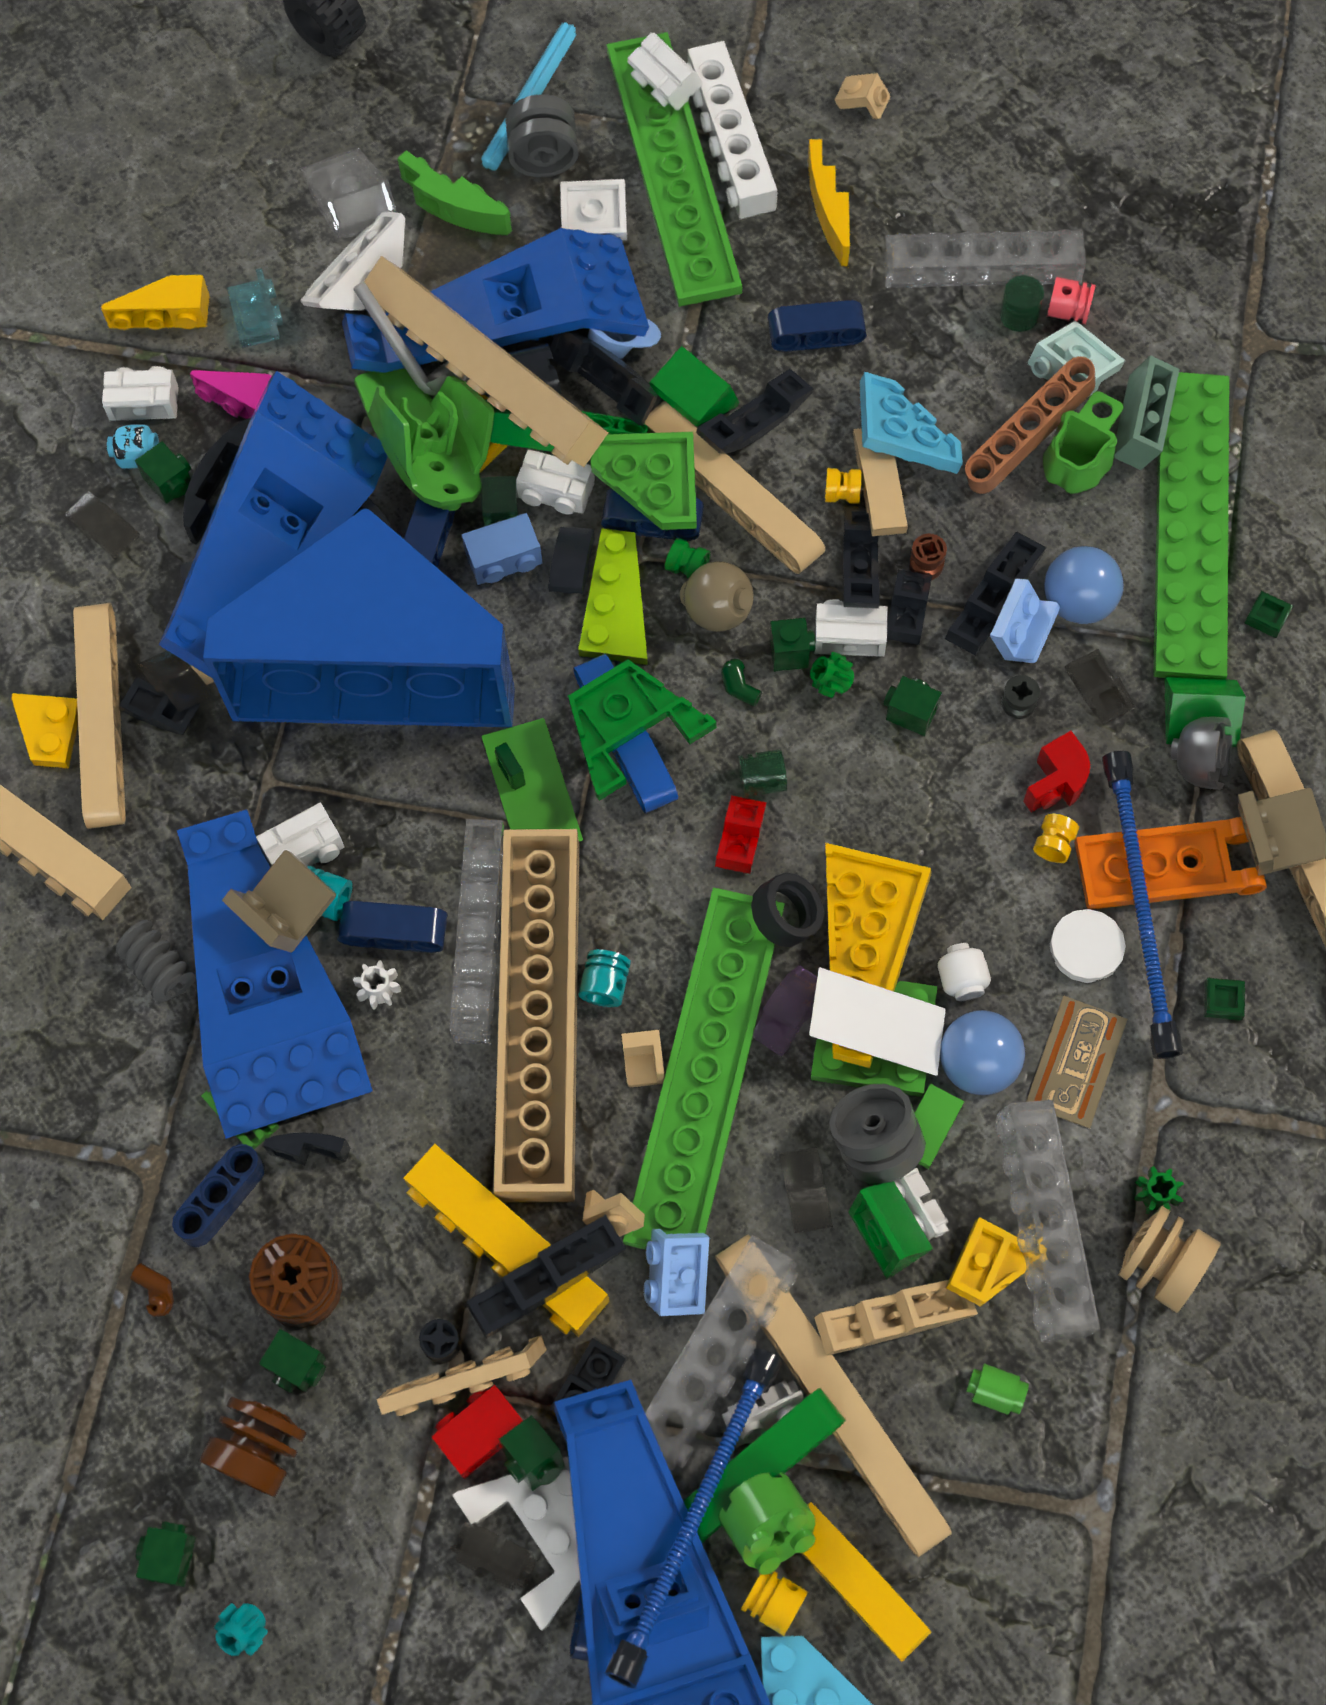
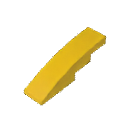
[808,139,850,266]
[802,1502,931,1662]

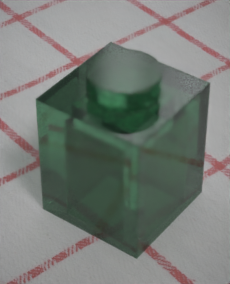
[481,476,519,526]

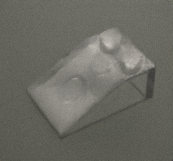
[300,147,397,239]

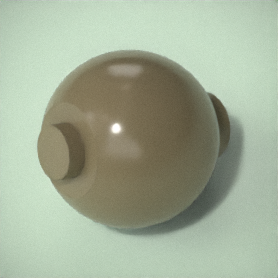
[680,561,754,632]

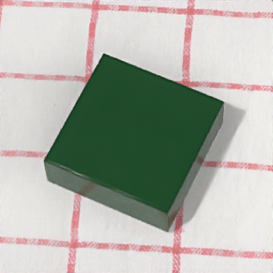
[1245,591,1293,638]
[494,742,526,790]
[1204,978,1245,1020]

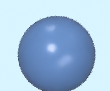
[1044,546,1123,624]
[940,1010,1025,1095]

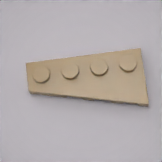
[377,1335,547,1416]

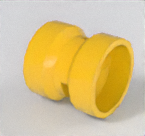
[825,468,861,504]
[1033,813,1079,863]

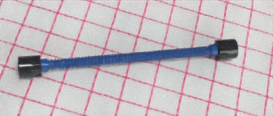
[1102,751,1184,1059]
[605,1348,782,1689]

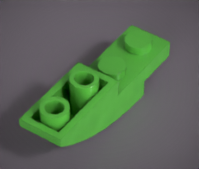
[398,150,512,235]

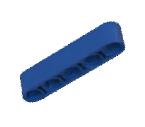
[573,654,678,814]

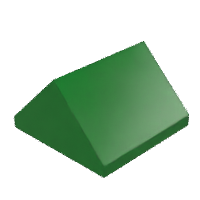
[649,346,739,427]
[1164,677,1246,747]
[848,1181,933,1279]

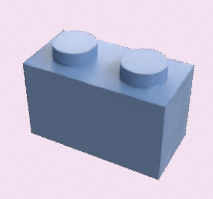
[461,513,543,585]

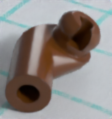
[131,1263,174,1317]

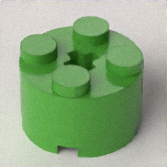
[719,1472,816,1575]

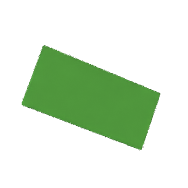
[482,718,583,842]

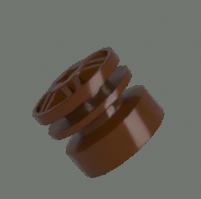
[249,1233,342,1329]
[199,1397,307,1498]

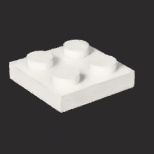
[560,179,627,240]

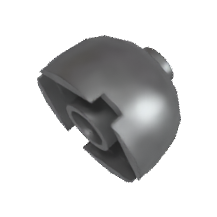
[1171,716,1232,790]

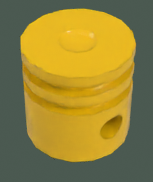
[741,1571,808,1636]

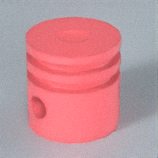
[1047,277,1096,324]

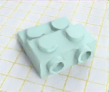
[1027,321,1125,397]

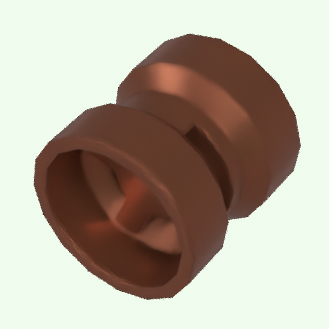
[909,533,947,580]

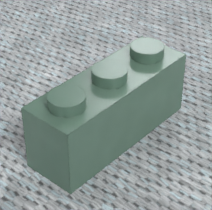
[1114,355,1179,470]

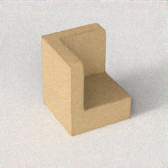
[622,1030,665,1087]

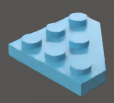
[860,372,963,474]
[761,1636,873,1705]

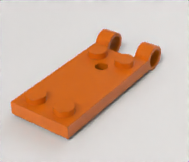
[1074,817,1267,910]

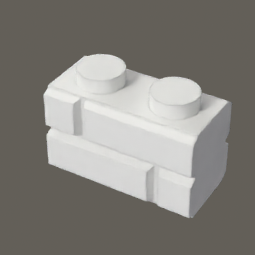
[627,32,703,110]
[102,366,178,421]
[516,450,595,514]
[814,600,887,657]
[256,802,345,867]

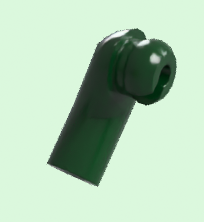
[721,659,762,707]

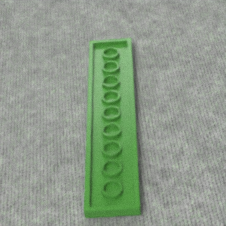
[607,32,742,307]
[1153,372,1229,679]
[623,887,785,1250]

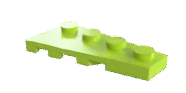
[578,528,648,665]

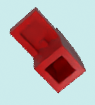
[1023,730,1090,813]

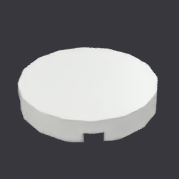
[1049,909,1126,983]

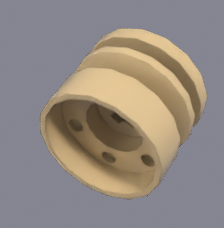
[1118,1206,1221,1313]

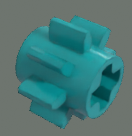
[214,1603,268,1656]

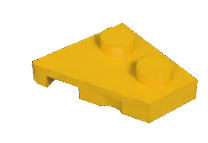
[11,693,78,768]
[946,1217,1046,1307]

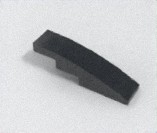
[945,531,1046,656]
[466,1215,626,1339]

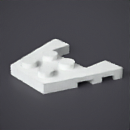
[452,1456,580,1631]

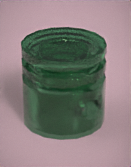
[1000,275,1045,332]
[737,749,788,798]

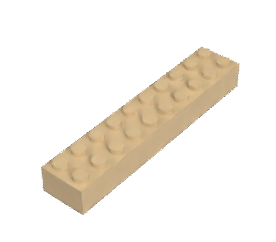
[494,829,579,1202]

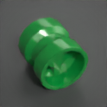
[665,538,711,579]

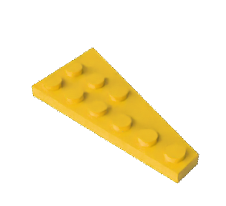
[825,843,931,1068]

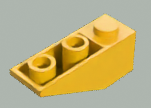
[101,275,210,330]

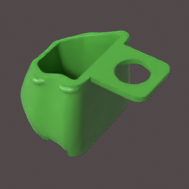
[1043,391,1123,494]

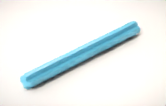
[481,22,576,171]

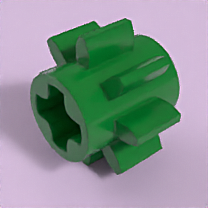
[810,651,854,698]
[1134,1166,1184,1214]

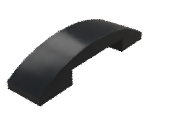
[549,330,658,426]
[696,369,814,454]
[183,417,251,545]
[843,506,880,609]

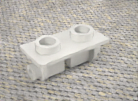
[894,1168,949,1241]
[722,1380,804,1448]

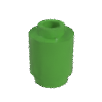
[966,1364,1029,1415]

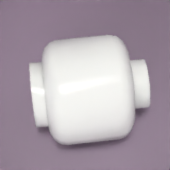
[938,943,991,1001]

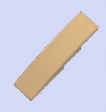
[853,428,908,536]
[814,1280,978,1356]

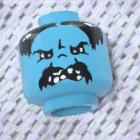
[107,424,159,469]

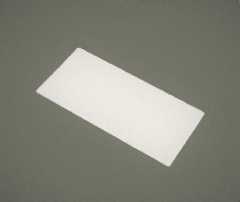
[809,967,945,1076]

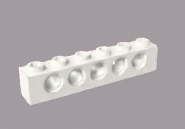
[687,41,777,219]

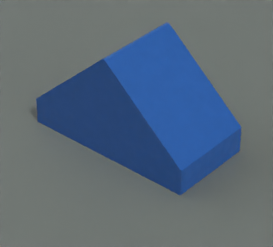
[203,509,515,728]

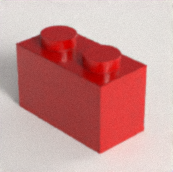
[431,1384,523,1479]

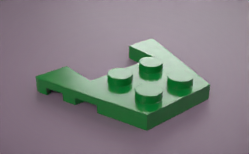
[568,659,716,801]

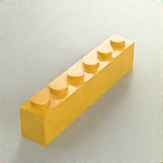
[404,1144,610,1337]

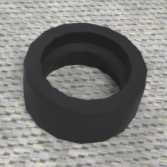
[751,872,824,947]

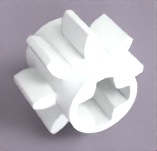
[353,960,401,1010]

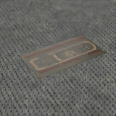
[1025,996,1128,1129]

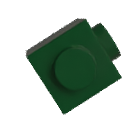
[135,441,192,504]
[769,617,816,671]
[883,676,942,736]
[259,1329,326,1394]
[499,1415,565,1491]
[136,1521,196,1587]

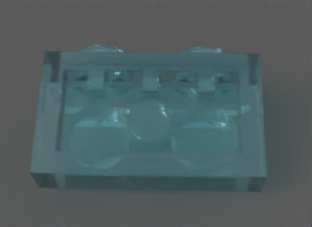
[227,268,283,348]

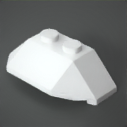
[300,212,405,311]

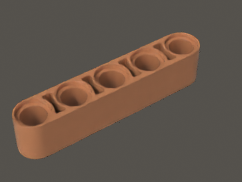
[965,356,1096,494]

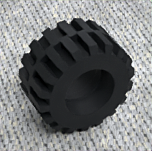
[282,0,366,58]

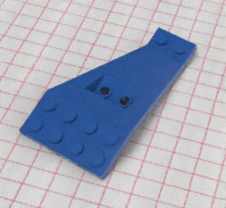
[342,228,649,373]
[158,370,388,679]
[177,809,373,1138]
[554,1380,771,1705]

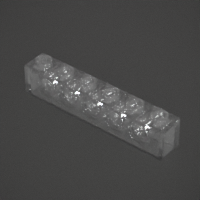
[883,230,1086,288]
[449,819,505,1044]
[995,1100,1100,1342]
[645,1235,798,1471]

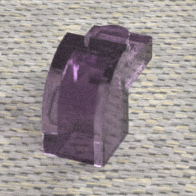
[753,965,817,1057]

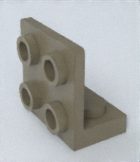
[1238,788,1326,876]
[222,850,336,953]

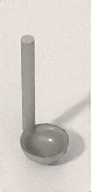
[353,281,467,396]

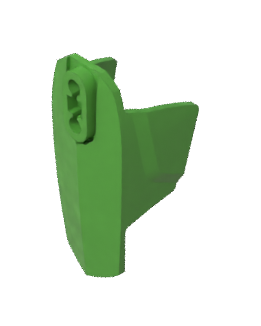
[354,369,494,511]

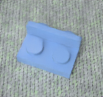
[990,578,1060,663]
[644,1229,709,1316]

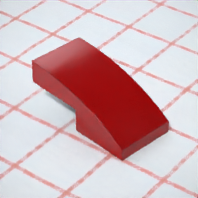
[715,795,767,874]

